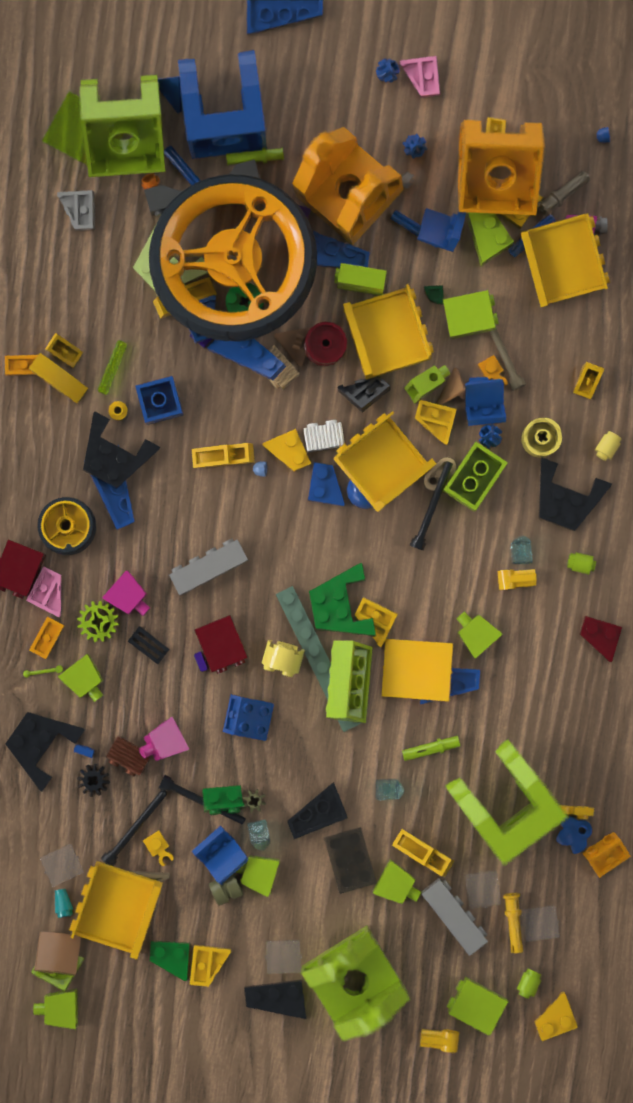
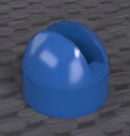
[596,127,610,143]

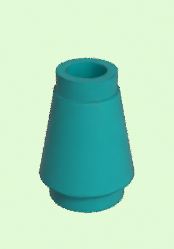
[54,888,74,918]

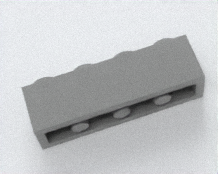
[169,538,248,596]
[421,878,488,956]

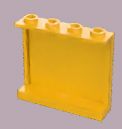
[521,213,610,307]
[343,284,434,379]
[333,411,437,512]
[69,861,163,960]

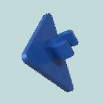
[158,76,181,113]

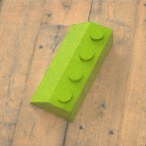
[326,641,373,723]

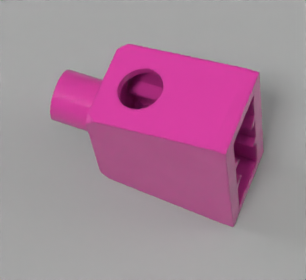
[102,570,150,616]
[139,717,189,761]

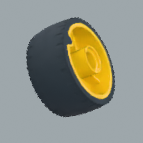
[38,497,96,555]

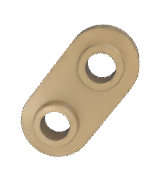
[424,457,456,491]

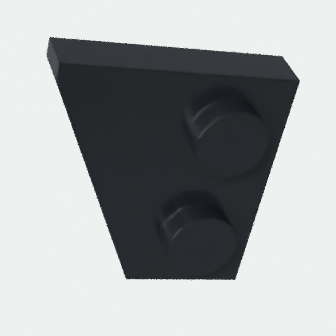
[337,376,391,413]

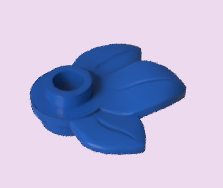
[556,816,592,854]

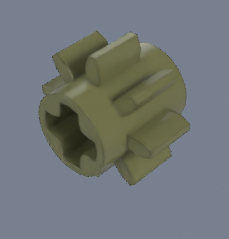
[243,789,266,813]

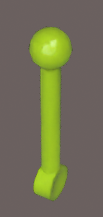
[23,665,63,678]

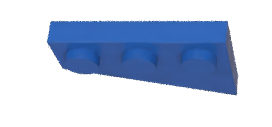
[420,668,480,705]

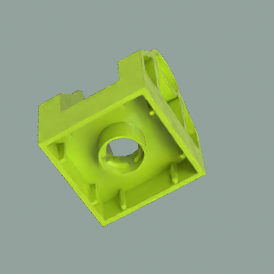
[80,74,165,177]
[445,739,567,865]
[301,925,410,1041]

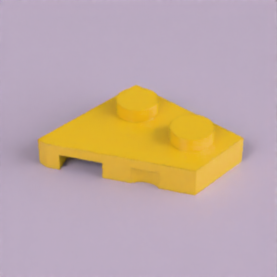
[415,400,457,445]
[262,429,311,472]
[355,597,398,647]
[190,945,231,987]
[534,991,578,1041]

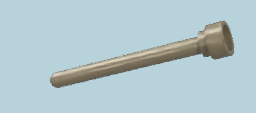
[490,328,526,391]

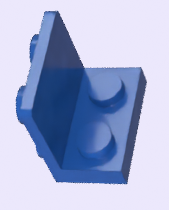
[417,208,466,252]
[223,694,274,741]

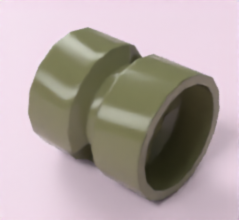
[209,873,244,906]

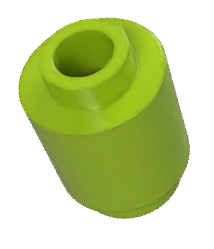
[567,552,596,575]
[517,968,542,999]

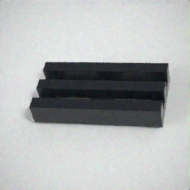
[128,626,170,664]

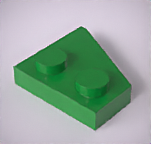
[150,940,190,981]

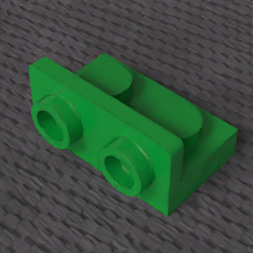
[202,785,245,815]

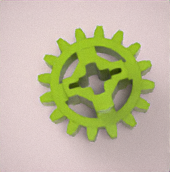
[77,601,119,642]

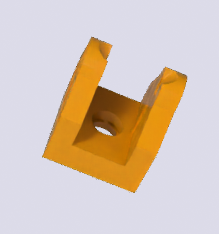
[458,120,544,215]
[292,127,404,245]

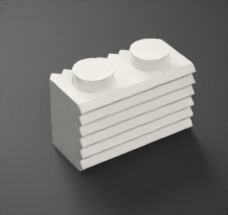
[303,420,345,453]

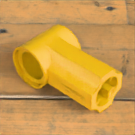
[497,569,537,590]
[420,1029,460,1053]

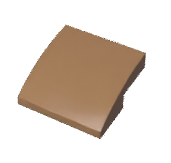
[34,932,81,976]

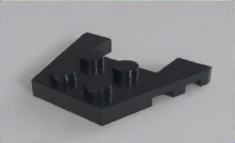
[83,411,160,489]
[538,458,612,531]
[5,712,86,792]

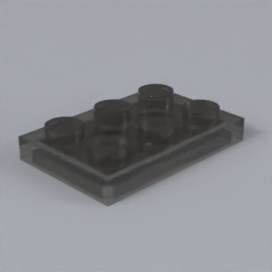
[324,827,377,894]

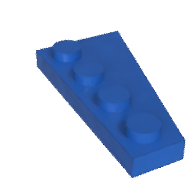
[247,0,323,35]

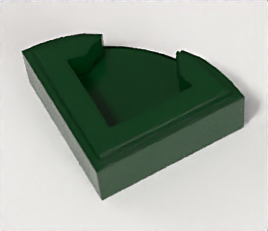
[424,285,444,305]

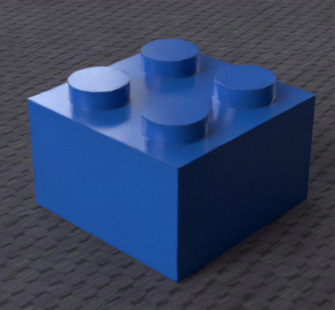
[135,376,184,425]

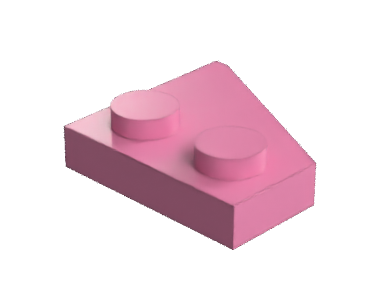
[400,56,440,98]
[26,567,62,617]

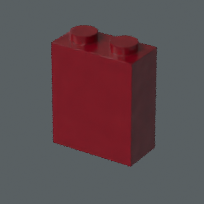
[0,540,46,599]
[194,615,248,674]

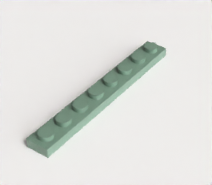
[276,586,361,732]

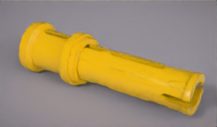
[503,893,523,953]

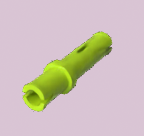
[226,147,284,166]
[402,736,460,761]

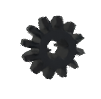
[77,764,110,797]

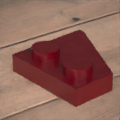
[579,616,622,662]

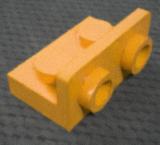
[582,832,631,878]

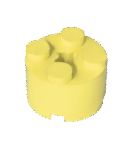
[521,418,562,458]
[262,640,305,677]

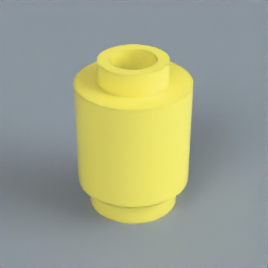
[595,431,622,461]

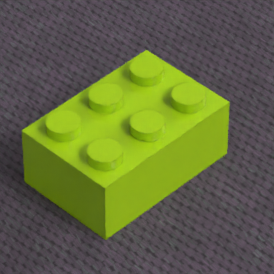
[443,442,508,512]

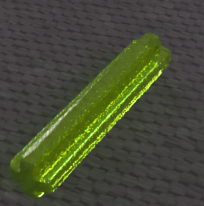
[98,340,127,395]

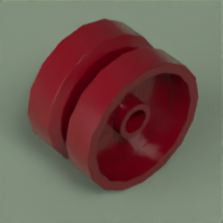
[304,321,347,367]

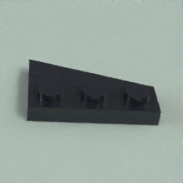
[287,782,348,839]
[244,979,306,1019]

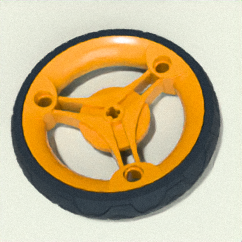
[149,174,317,341]

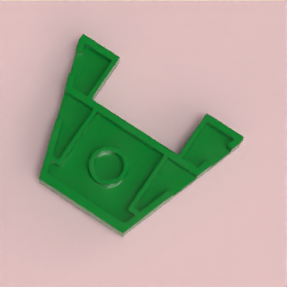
[309,563,376,637]

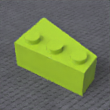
[466,212,514,267]

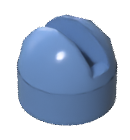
[253,461,267,477]

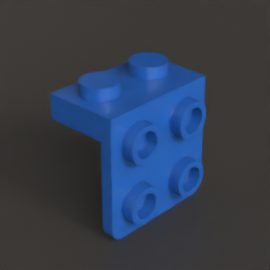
[465,379,506,426]
[192,826,248,884]

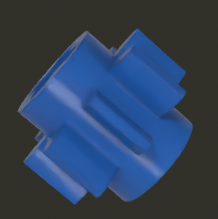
[376,58,400,83]
[403,133,427,159]
[478,424,502,449]

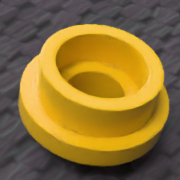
[108,401,128,420]

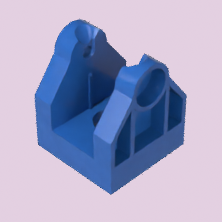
[178,50,267,159]

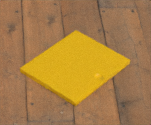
[382,639,453,701]

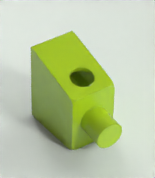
[404,365,450,404]
[456,611,503,659]
[58,654,103,702]
[236,855,280,897]
[372,859,421,904]
[33,988,78,1029]

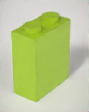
[334,263,387,296]
[443,290,499,339]
[447,976,508,1036]

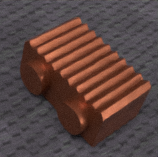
[106,736,152,777]

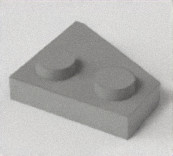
[57,190,95,231]

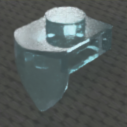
[510,535,533,564]
[376,779,405,800]
[247,819,270,851]

